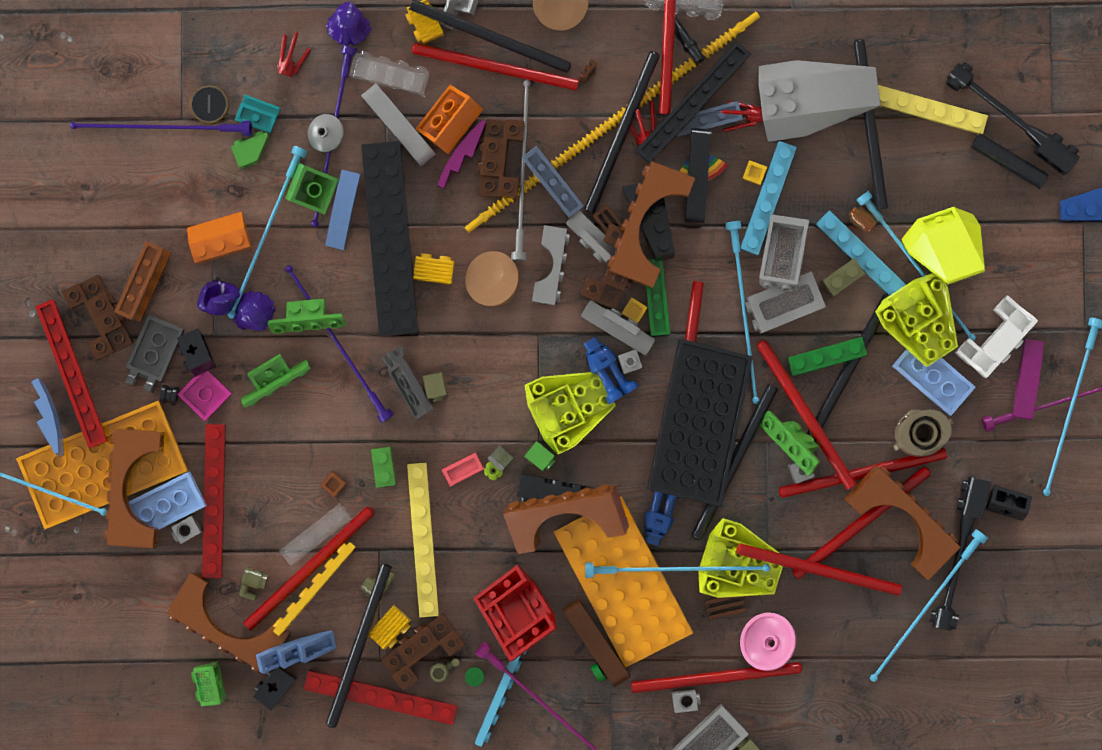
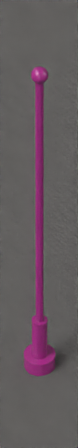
[982,387,1102,432]
[475,642,598,750]

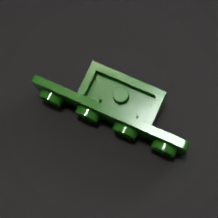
[267,299,346,334]
[241,354,311,408]
[760,411,820,476]

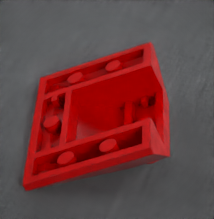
[473,565,557,662]

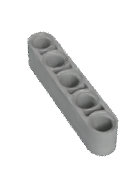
[361,83,436,167]

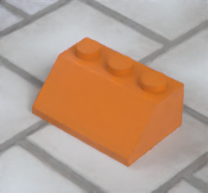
[415,85,483,154]
[187,211,253,265]

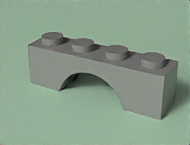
[532,225,570,306]

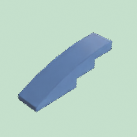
[325,170,361,250]
[31,378,64,457]
[256,630,336,674]

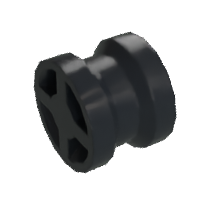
[159,385,179,406]

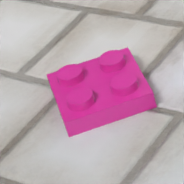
[177,371,232,421]

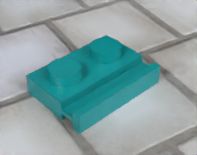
[235,94,281,134]

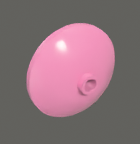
[740,613,796,671]

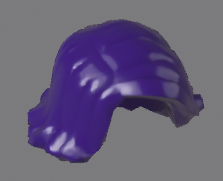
[326,2,371,46]
[197,280,240,316]
[233,291,275,331]

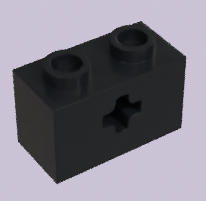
[177,328,216,377]
[986,485,1032,521]
[253,666,297,711]

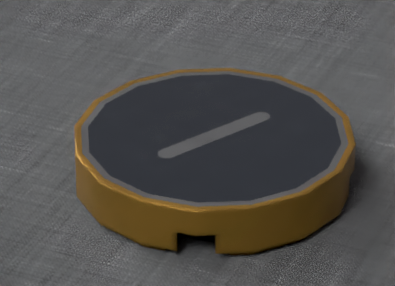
[190,85,229,124]

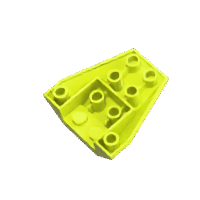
[901,207,985,284]
[875,273,958,367]
[525,372,616,455]
[698,518,783,598]

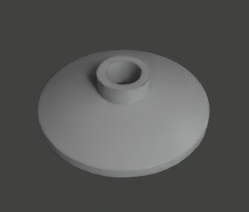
[308,114,344,152]

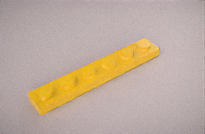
[273,542,355,637]

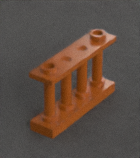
[114,241,172,322]

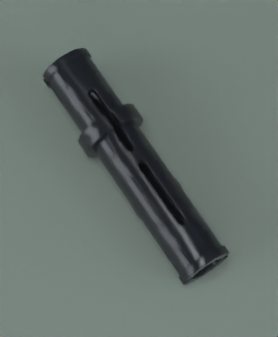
[674,16,706,65]

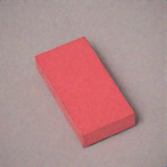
[442,452,484,487]

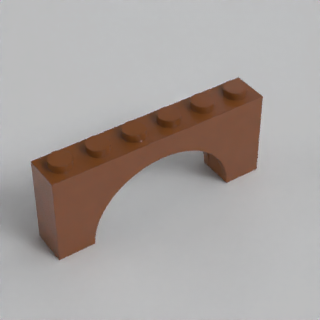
[607,161,695,288]
[104,429,165,548]
[844,466,960,580]
[503,485,629,554]
[166,572,291,674]

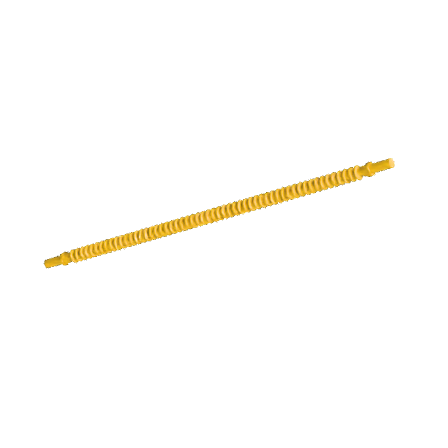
[465,12,760,233]

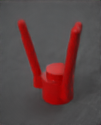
[277,32,311,78]
[630,101,656,145]
[722,101,763,132]

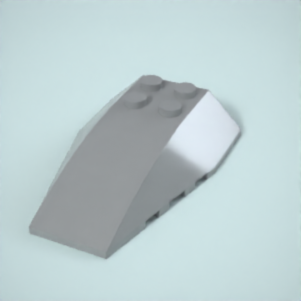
[758,60,881,142]

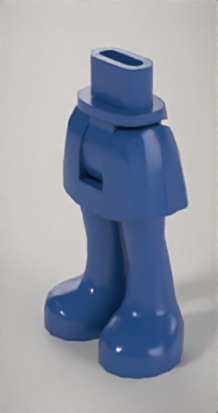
[583,337,639,404]
[644,492,677,546]

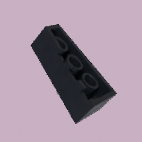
[622,182,675,262]
[517,473,595,502]

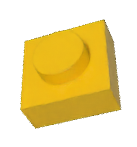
[742,160,767,185]
[622,297,648,323]

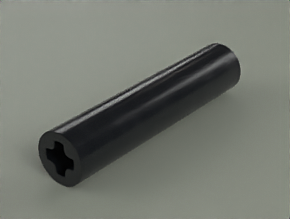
[970,133,1049,189]

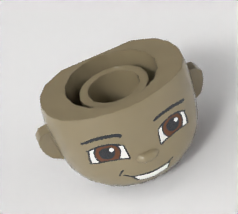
[893,409,953,457]

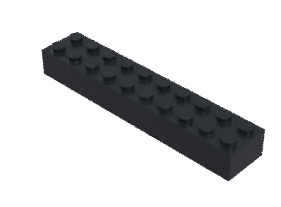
[361,141,419,337]

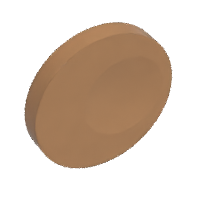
[532,0,588,30]
[465,251,520,307]

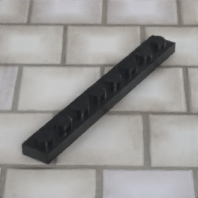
[635,41,751,165]

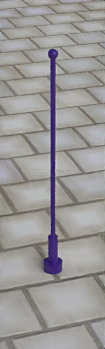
[311,46,357,227]
[70,121,252,136]
[285,265,394,423]

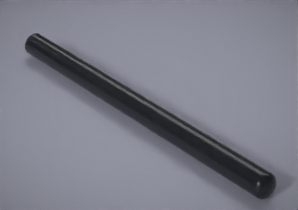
[409,0,571,73]
[853,39,888,210]
[584,51,660,213]
[807,294,888,442]
[692,384,778,540]
[326,563,392,728]

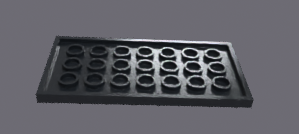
[647,339,753,506]

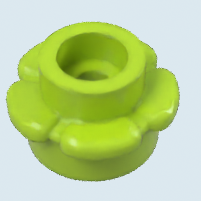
[484,461,503,480]

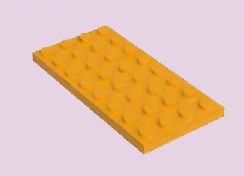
[16,400,188,529]
[554,496,693,668]

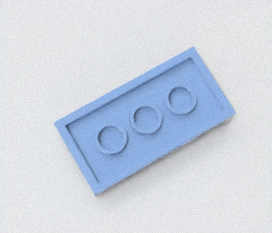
[892,349,976,416]
[129,472,207,530]

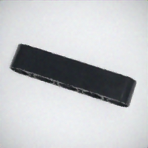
[685,128,711,223]

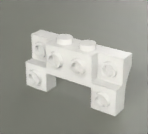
[955,295,1038,378]

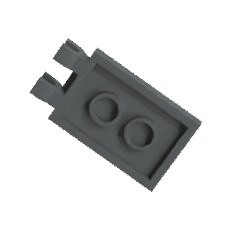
[125,315,184,393]
[381,346,433,420]

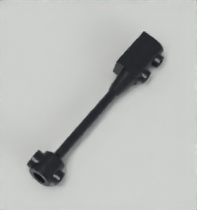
[946,62,1080,176]
[929,477,991,631]

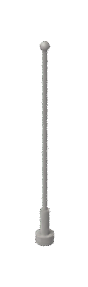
[511,80,531,262]

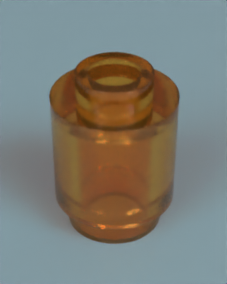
[848,206,877,233]

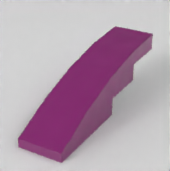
[437,120,486,189]
[1013,339,1044,420]

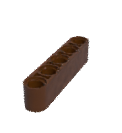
[562,599,631,687]

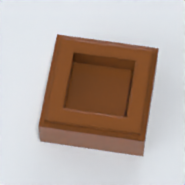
[320,471,347,498]

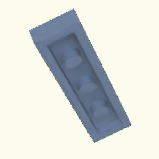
[675,101,743,138]
[521,146,584,218]

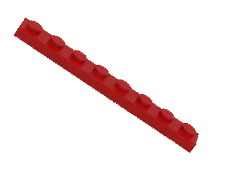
[35,299,108,449]
[202,424,226,578]
[303,670,458,725]

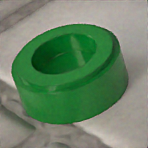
[591,662,607,682]
[465,667,484,687]

